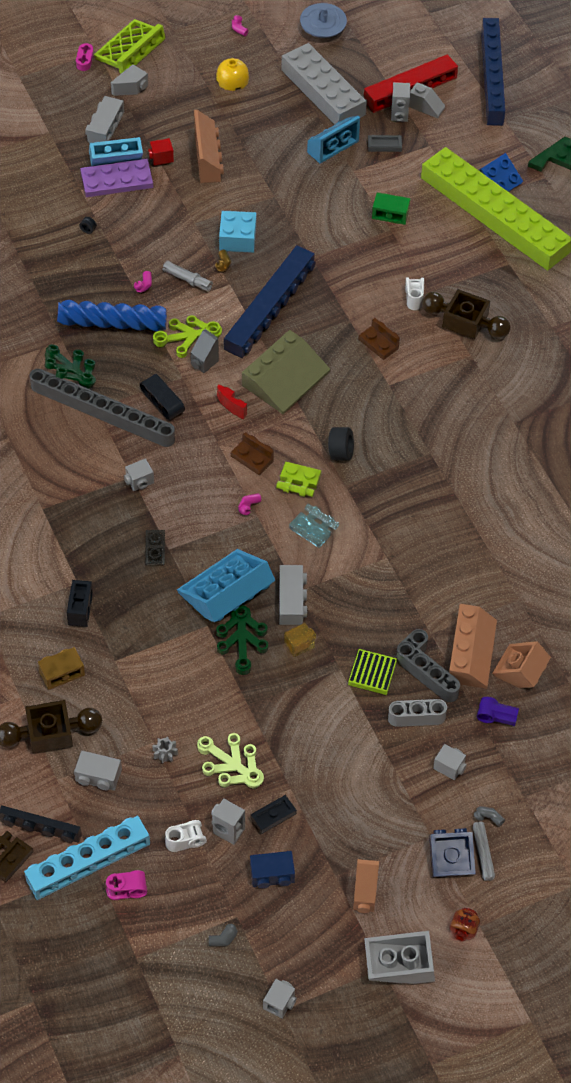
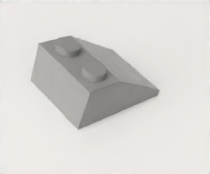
[364,931,435,984]

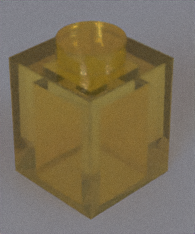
[284,623,316,657]

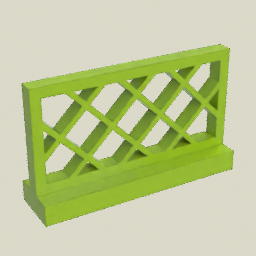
[93,19,166,73]

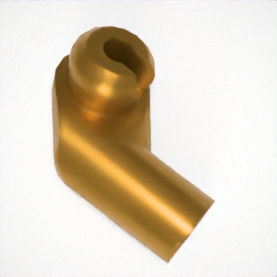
[215,249,231,272]

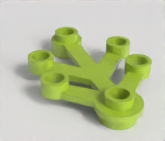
[153,315,222,358]

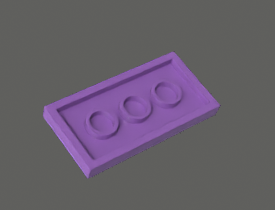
[80,159,153,197]

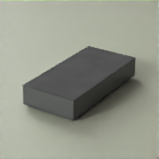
[368,135,402,152]

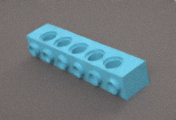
[24,816,150,900]

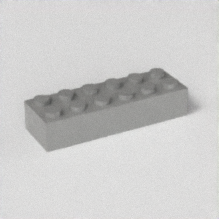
[282,43,366,124]

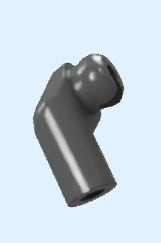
[473,806,505,827]
[209,924,238,946]

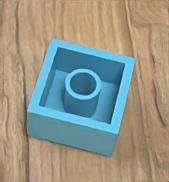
[219,211,256,253]

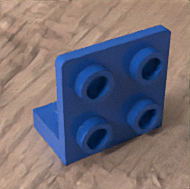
[479,153,523,191]

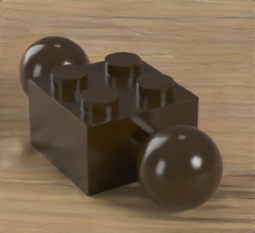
[422,289,511,339]
[0,700,103,753]

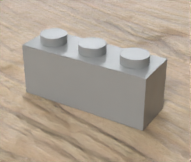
[85,96,124,143]
[279,565,307,625]

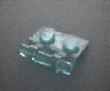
[289,504,339,548]

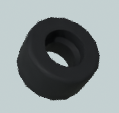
[328,427,354,460]

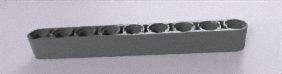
[29,369,175,447]

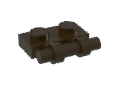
[0,831,33,882]

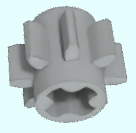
[152,737,178,763]

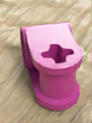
[106,870,148,900]

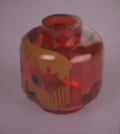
[449,908,480,941]

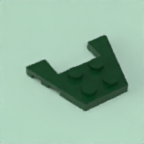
[528,136,571,172]

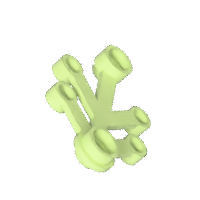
[197,733,264,788]

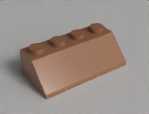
[194,110,224,183]
[449,604,497,689]

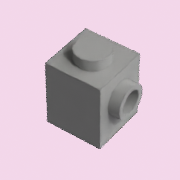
[124,458,154,491]
[433,744,467,780]
[263,979,297,1019]

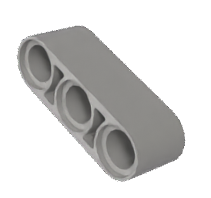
[388,699,447,727]

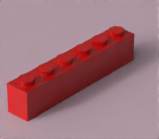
[363,54,458,113]

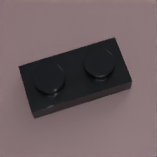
[250,794,297,834]

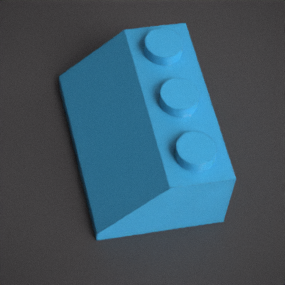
[307,116,360,164]

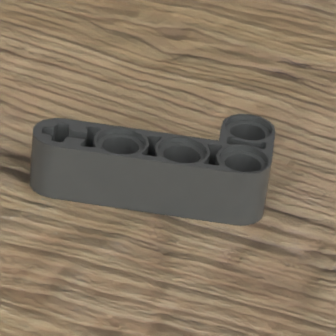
[396,629,460,702]

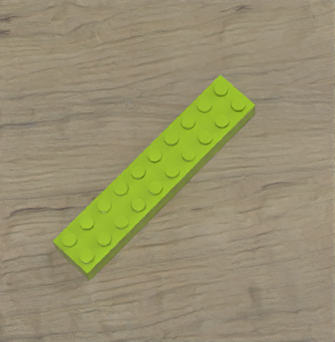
[421,147,571,271]

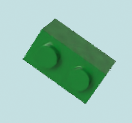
[372,192,410,225]

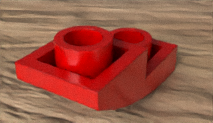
[217,384,247,420]

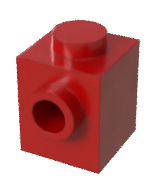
[148,138,174,166]

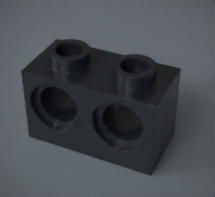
[67,580,93,627]

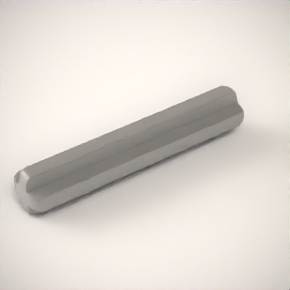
[473,822,495,881]

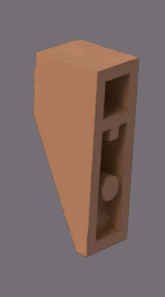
[353,859,379,913]

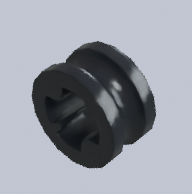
[79,217,97,234]

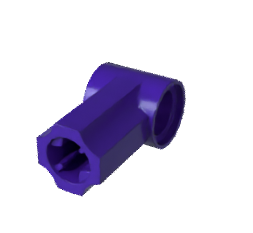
[477,697,519,726]

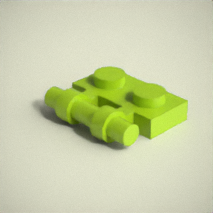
[276,461,321,497]

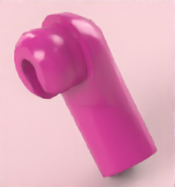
[232,15,249,36]
[134,271,152,293]

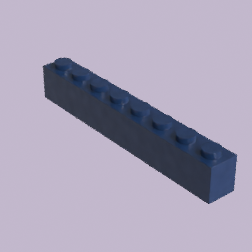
[481,18,505,126]
[224,245,316,358]

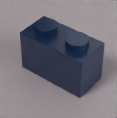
[250,851,295,888]

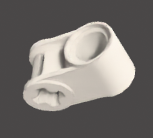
[405,277,424,310]
[165,820,207,852]

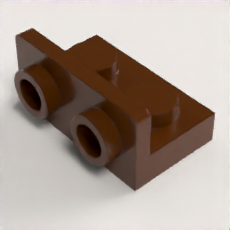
[358,318,400,360]
[231,432,274,476]

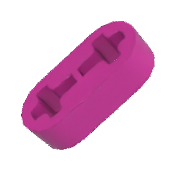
[76,43,94,71]

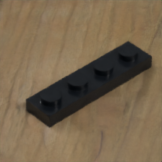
[0,805,82,843]

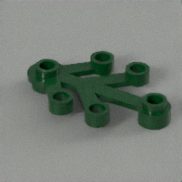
[44,344,96,389]
[216,605,268,675]

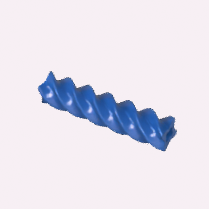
[57,300,167,331]

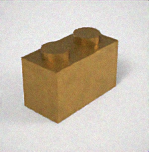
[38,647,85,690]

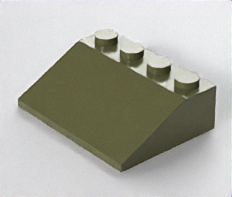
[242,330,330,414]

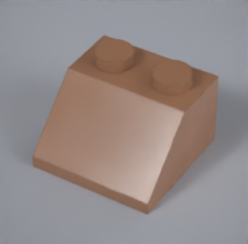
[492,641,551,688]

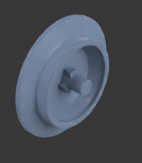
[300,3,347,38]

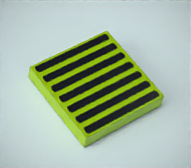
[348,649,397,695]

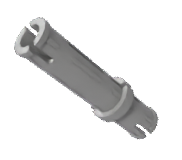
[163,261,213,292]

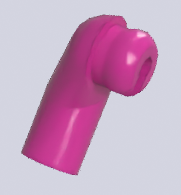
[238,493,261,515]

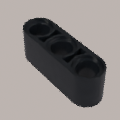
[139,374,185,420]

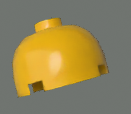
[216,58,249,91]

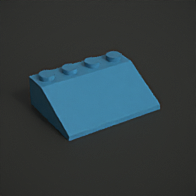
[177,549,275,622]

